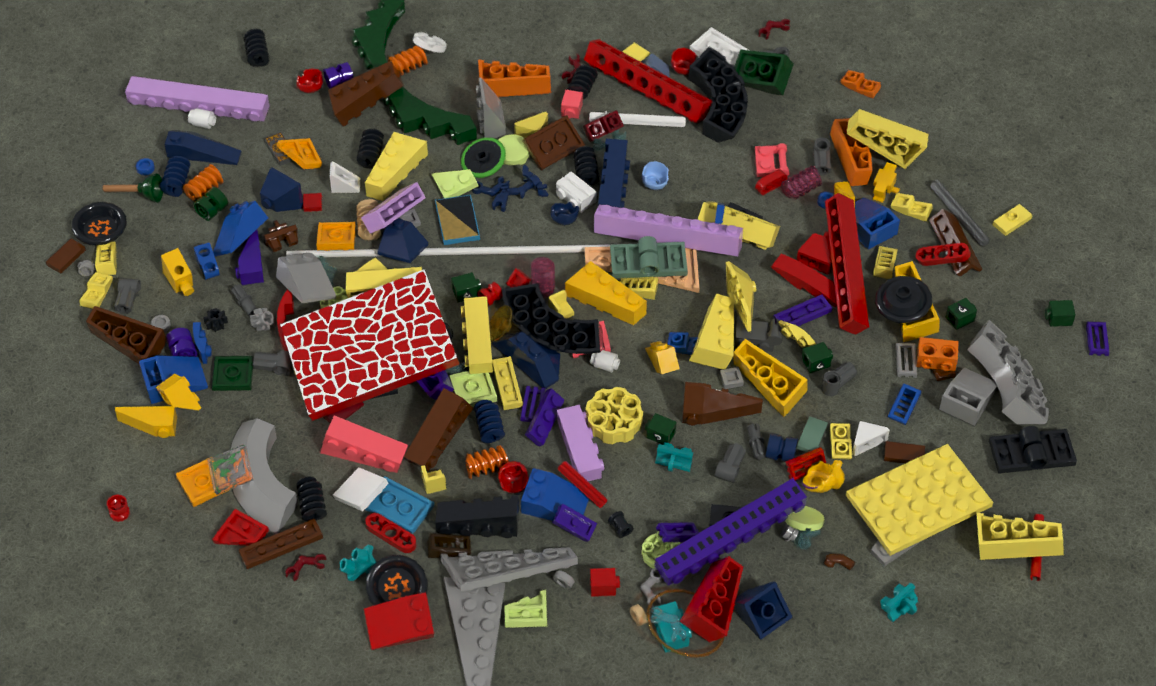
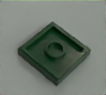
[212,356,254,391]

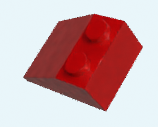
[364,593,434,650]

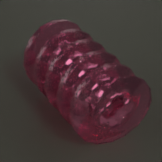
[781,166,822,200]
[531,257,555,298]

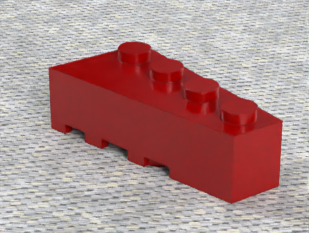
[680,556,744,642]

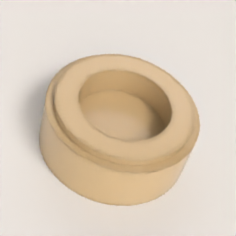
[630,604,647,626]

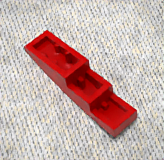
[771,253,837,307]

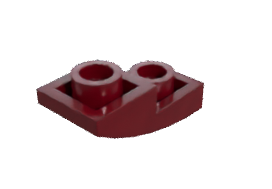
[582,110,624,142]

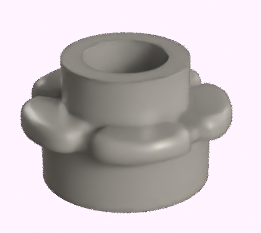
[77,260,96,276]
[781,524,799,542]

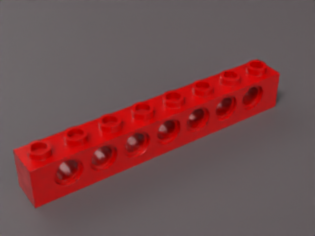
[584,39,712,123]

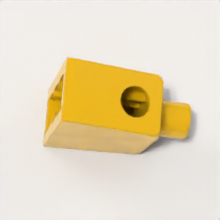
[161,248,194,296]

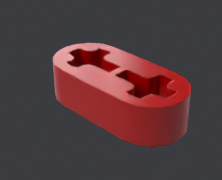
[755,169,788,195]

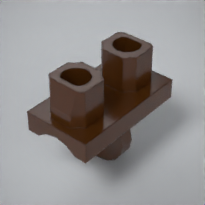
[264,220,298,252]

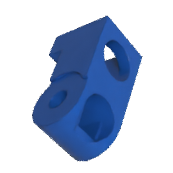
[194,242,220,280]

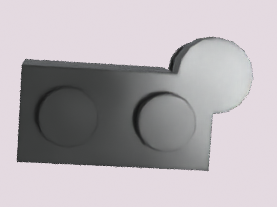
[735,319,782,352]

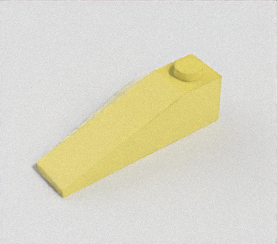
[726,261,756,332]

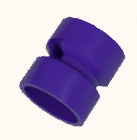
[323,62,354,89]
[166,328,197,357]

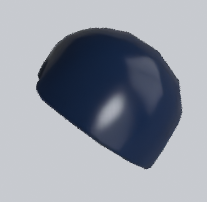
[550,202,579,226]

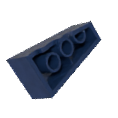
[598,138,630,208]

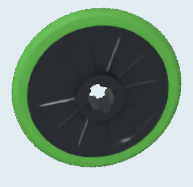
[461,137,506,178]

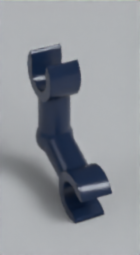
[472,176,510,196]

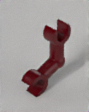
[758,19,790,39]
[562,54,580,84]
[285,554,326,581]

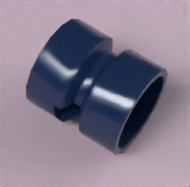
[766,433,798,462]

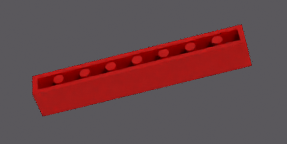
[825,193,869,334]

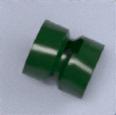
[193,187,228,221]

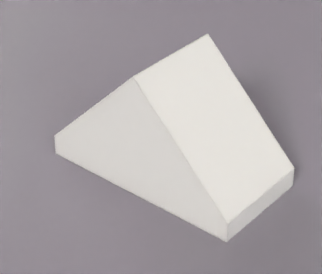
[330,161,360,193]
[852,421,890,457]

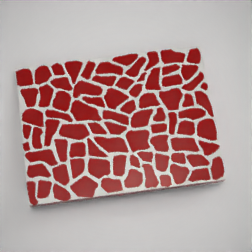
[280,270,459,421]

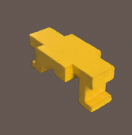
[873,162,900,203]

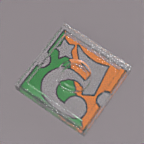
[207,444,254,495]

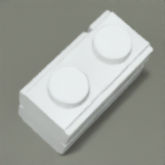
[556,172,597,213]

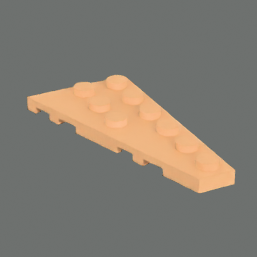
[585,247,700,293]

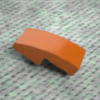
[841,70,881,98]

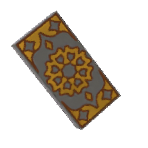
[265,132,293,166]

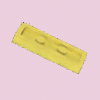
[492,356,523,410]

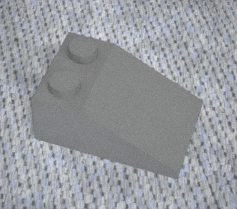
[276,252,336,303]

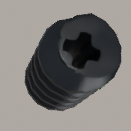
[243,29,270,67]
[567,65,598,99]
[356,129,384,169]
[573,146,600,186]
[296,476,327,521]

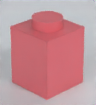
[561,90,583,119]

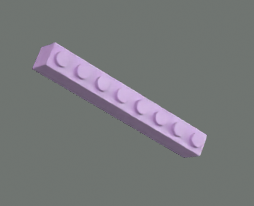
[125,76,269,121]
[594,205,743,256]

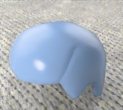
[641,161,669,190]

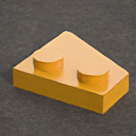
[277,138,322,169]

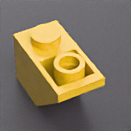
[645,341,680,374]
[156,374,201,411]

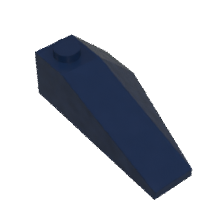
[165,130,241,165]

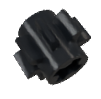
[203,308,228,332]

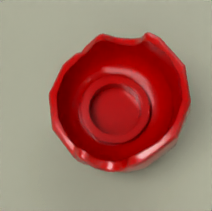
[671,48,697,75]
[296,68,323,93]
[498,461,529,494]

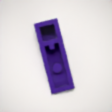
[235,229,264,285]

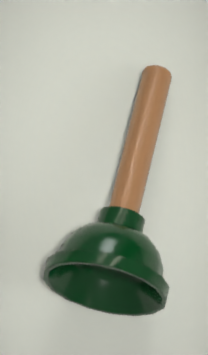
[103,174,163,203]

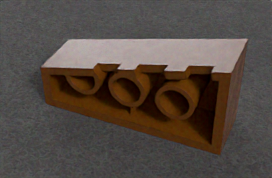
[404,388,473,472]

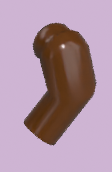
[824,553,855,570]

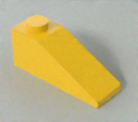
[115,406,177,438]

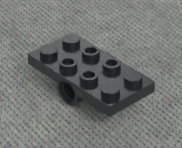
[989,426,1077,474]

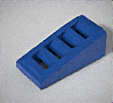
[888,383,921,425]

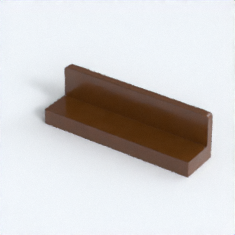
[929,209,983,276]

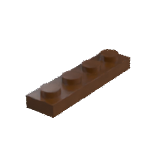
[239,519,323,570]

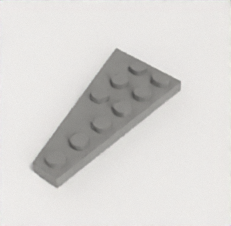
[440,547,578,592]
[444,577,505,686]

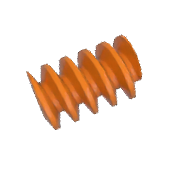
[388,45,428,76]
[183,164,224,200]
[465,445,509,479]

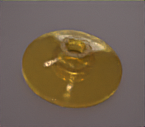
[489,305,512,341]

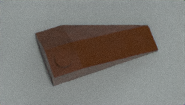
[682,382,763,426]

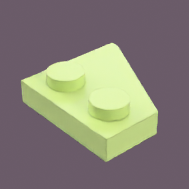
[432,169,479,198]
[505,590,547,628]

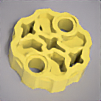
[586,387,643,444]

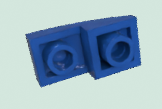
[193,322,212,364]
[668,332,698,355]

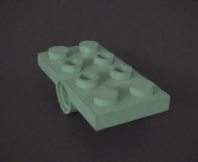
[610,236,688,279]

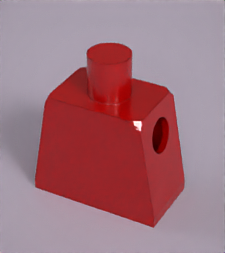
[797,231,832,275]

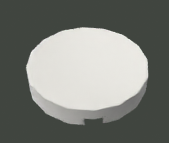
[412,32,447,53]

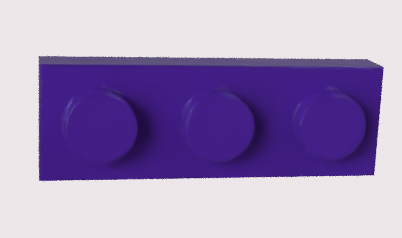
[773,295,832,329]
[525,388,565,446]

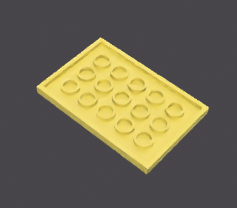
[846,444,993,556]

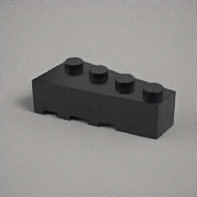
[435,495,519,538]

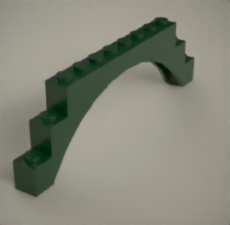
[351,0,477,145]

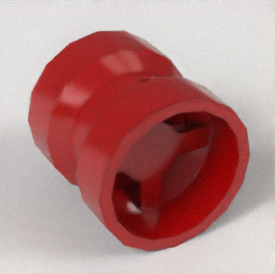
[477,282,503,307]
[107,494,130,522]

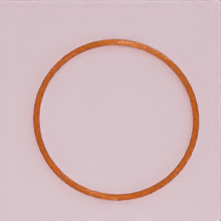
[646,589,725,657]

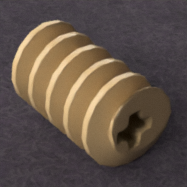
[356,199,381,240]

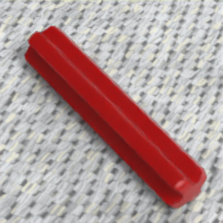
[558,461,608,508]

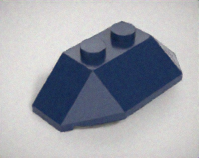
[492,331,560,388]

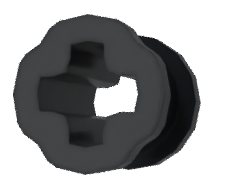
[608,511,634,538]

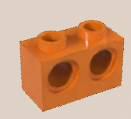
[916,337,959,371]

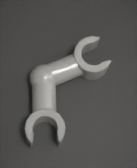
[640,568,663,609]

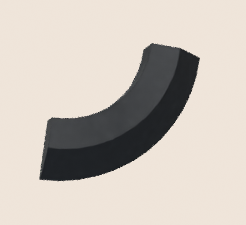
[689,46,748,143]
[502,283,603,354]

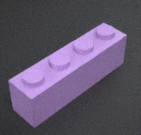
[361,182,426,233]
[557,405,604,481]

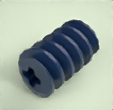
[160,156,191,197]
[474,400,505,443]

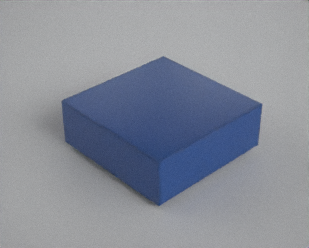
[715,203,725,224]

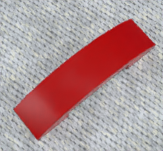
[277,289,294,351]

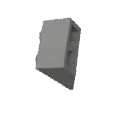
[476,78,506,139]
[939,367,998,426]

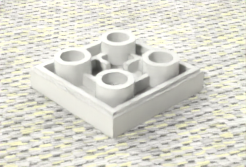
[333,468,389,511]

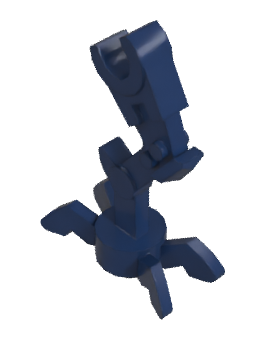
[492,165,548,212]

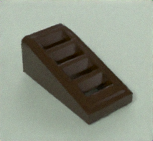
[427,533,471,558]

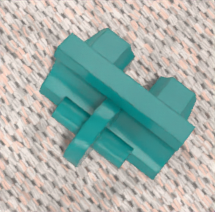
[655,442,693,472]
[339,545,377,581]
[880,583,918,622]

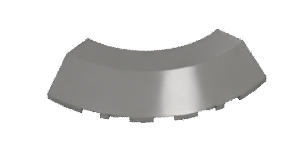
[967,320,1049,424]
[228,418,298,535]

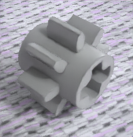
[250,308,274,331]

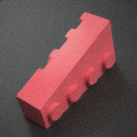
[320,416,408,473]

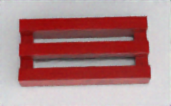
[786,447,826,480]

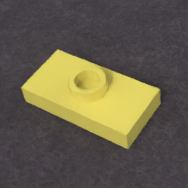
[993,204,1032,236]

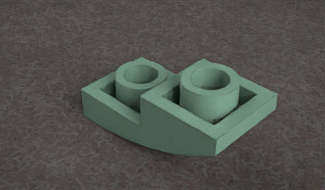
[796,416,828,453]

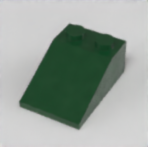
[735,49,794,95]

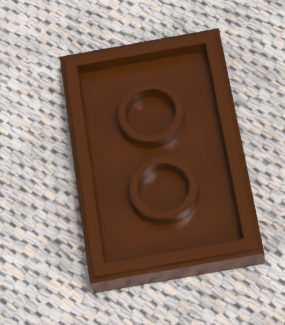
[522,115,585,171]

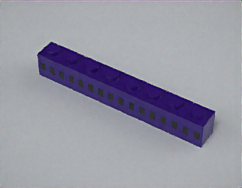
[655,478,807,586]

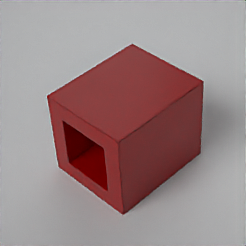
[590,568,620,597]

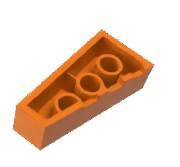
[478,60,551,97]
[830,118,872,186]

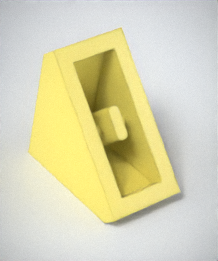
[514,112,548,138]

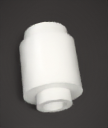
[188,108,216,129]
[590,350,620,373]

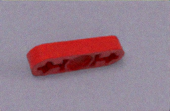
[915,243,971,266]
[365,513,416,553]

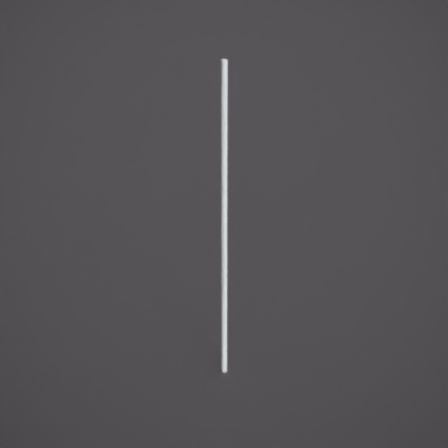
[286,245,610,258]

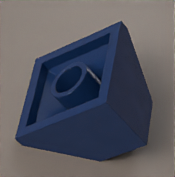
[260,167,303,212]
[378,218,428,263]
[734,581,793,640]

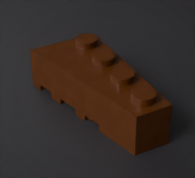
[328,61,403,126]
[86,306,167,365]

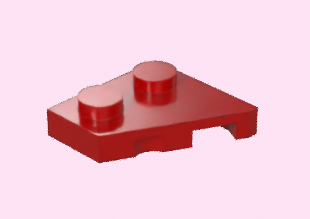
[212,509,269,546]

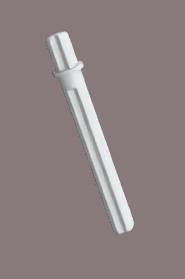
[589,111,686,127]

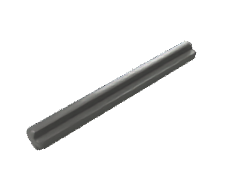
[930,180,990,246]

